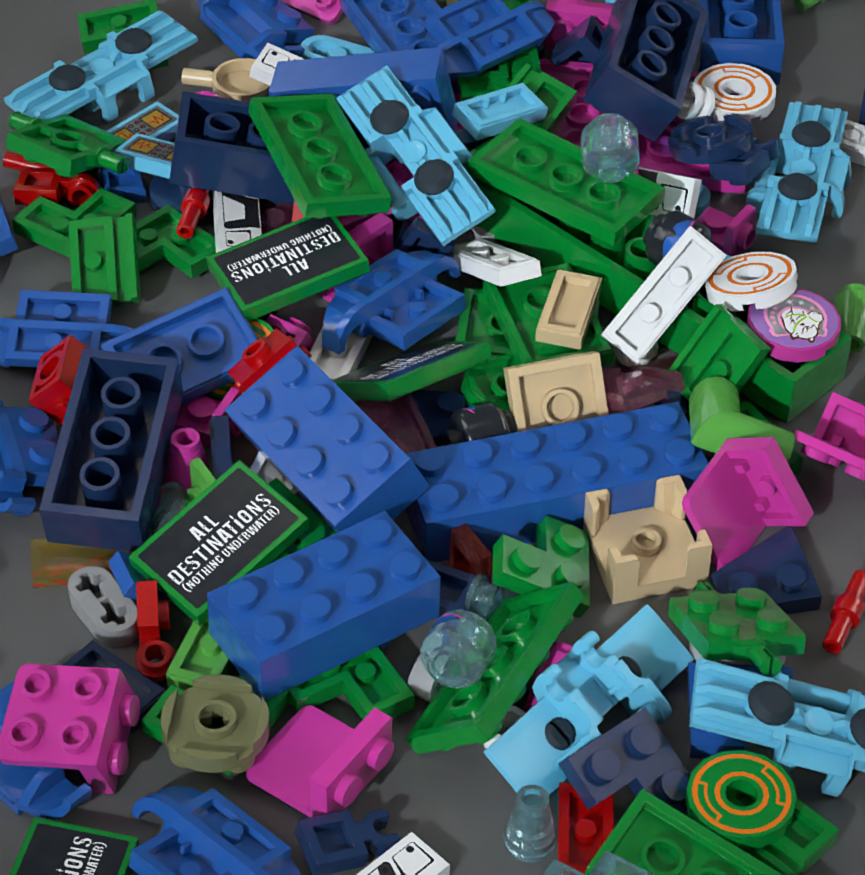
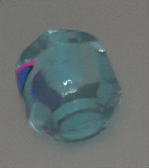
[581,113,640,183]
[420,609,497,689]

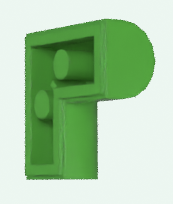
[689,377,795,462]

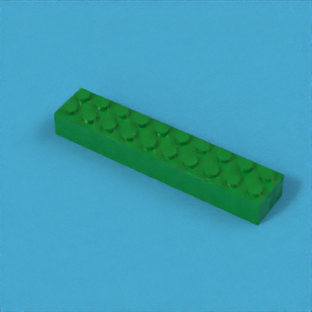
[461,134,852,423]

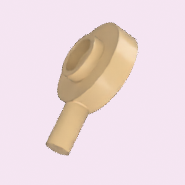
[181,58,270,102]

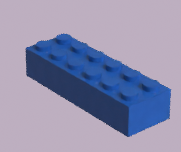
[405,402,708,562]

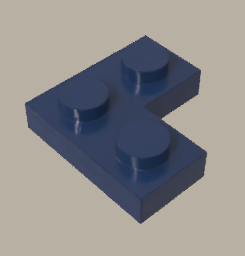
[558,708,691,813]

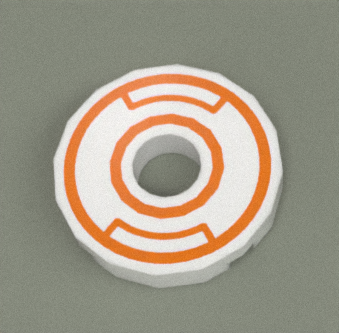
[694,63,776,123]
[705,252,798,312]

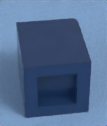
[550,15,606,67]
[394,216,455,255]

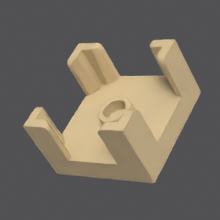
[583,475,713,604]

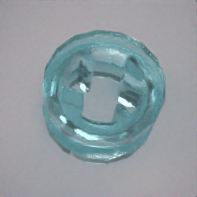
[464,573,506,623]

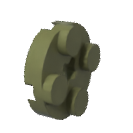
[161,675,270,773]

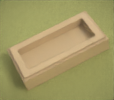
[535,270,602,350]

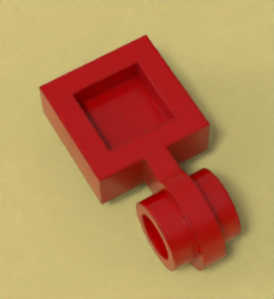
[13,168,100,208]
[135,580,176,682]

